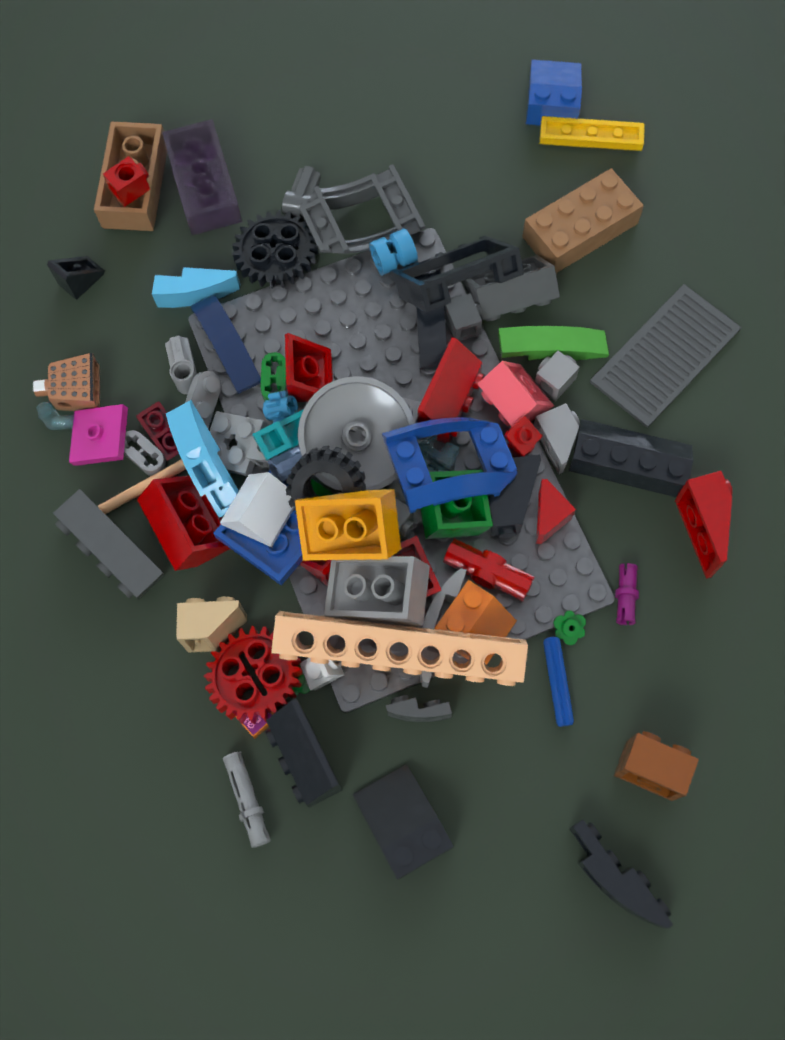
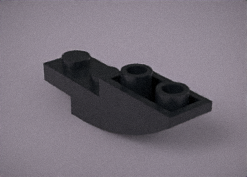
[569,819,673,929]

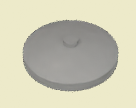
[298,376,415,493]

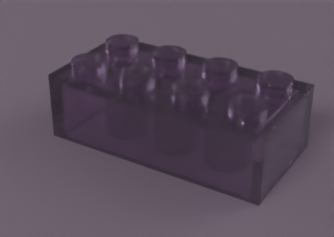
[162,119,242,235]

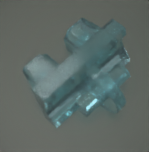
[417,435,459,472]

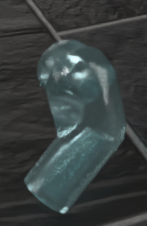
[37,402,74,430]

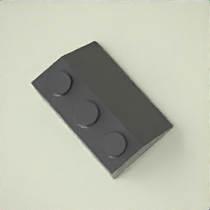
[463,255,560,321]

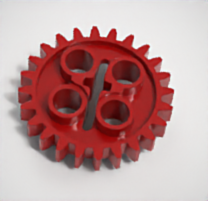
[204,626,303,724]

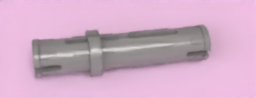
[222,751,271,848]

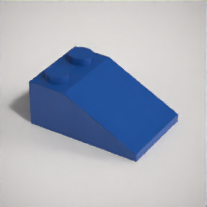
[526,60,582,126]

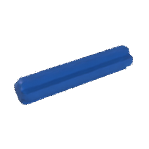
[543,637,574,727]

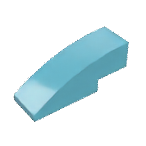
[152,267,240,308]

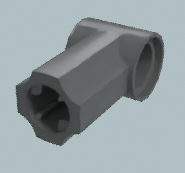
[282,166,321,219]

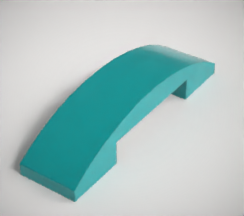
[252,409,304,461]

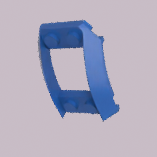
[382,417,517,513]

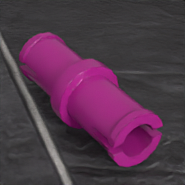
[615,563,639,625]

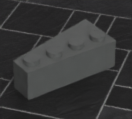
[53,489,164,600]

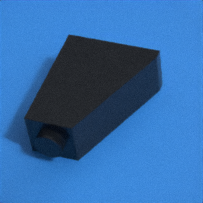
[481,454,541,538]

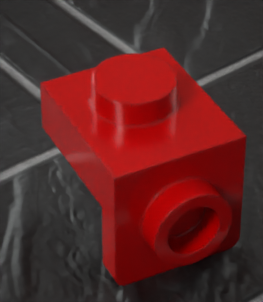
[504,416,543,457]

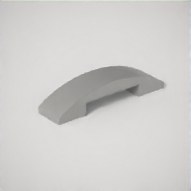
[419,568,467,688]

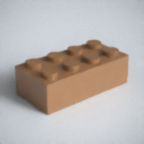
[94,122,168,231]
[522,168,644,273]

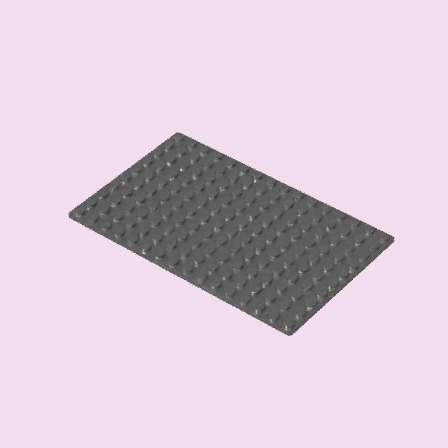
[188,228,615,713]

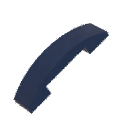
[190,295,261,394]

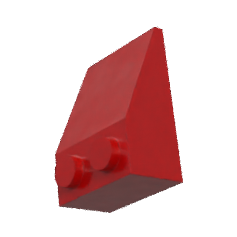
[675,470,733,579]

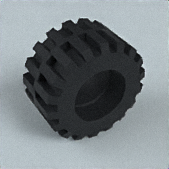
[286,446,366,515]

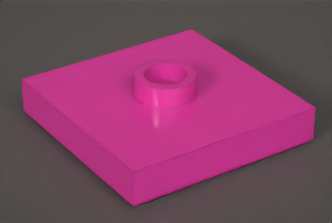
[69,404,128,466]

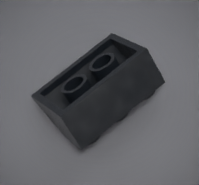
[265,698,342,808]

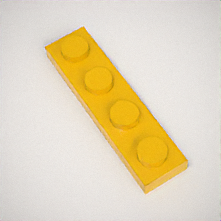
[539,116,644,151]

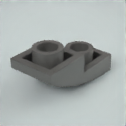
[386,695,452,722]

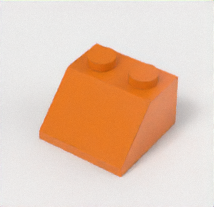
[434,580,517,665]

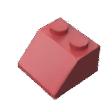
[478,361,554,427]

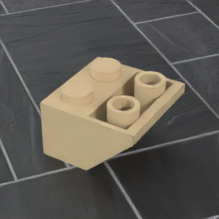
[176,597,247,653]

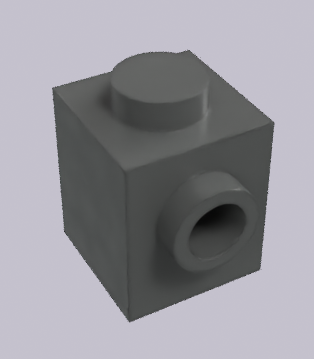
[444,293,483,341]

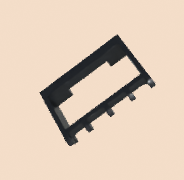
[390,235,524,312]

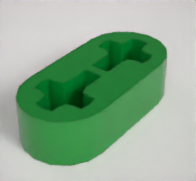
[260,352,287,401]

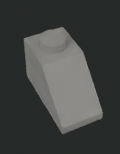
[534,403,580,475]

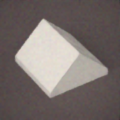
[220,472,295,547]

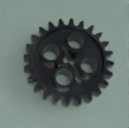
[232,210,319,289]

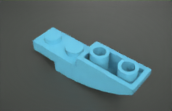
[166,400,239,518]

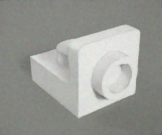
[300,647,344,690]

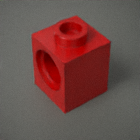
[102,156,151,207]

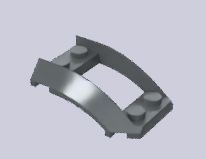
[299,164,426,254]

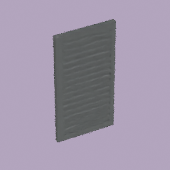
[590,284,742,428]

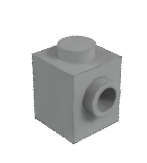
[535,351,580,402]

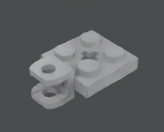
[210,411,287,476]

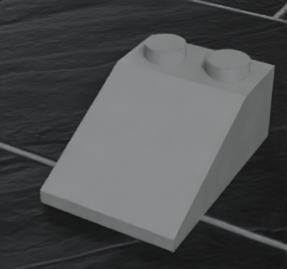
[324,556,430,626]

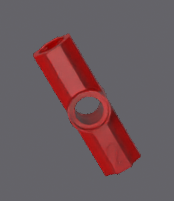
[443,538,535,601]

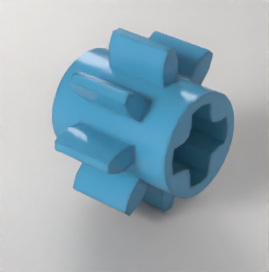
[263,390,298,423]

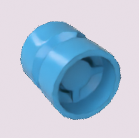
[369,228,418,276]

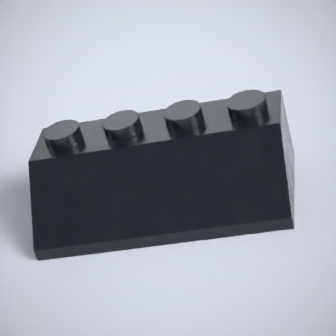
[569,419,693,497]

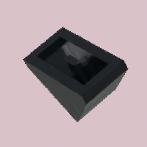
[47,256,105,300]

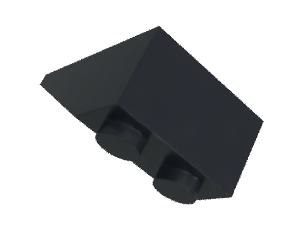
[353,764,454,880]

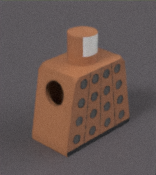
[33,353,100,411]

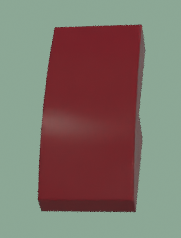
[136,401,179,461]

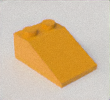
[295,489,401,560]

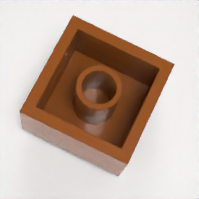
[614,731,699,801]

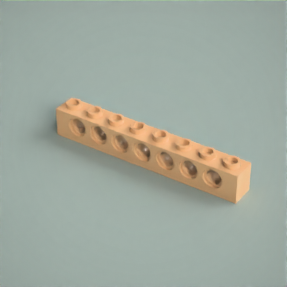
[271,611,528,686]

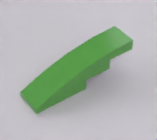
[498,326,609,360]

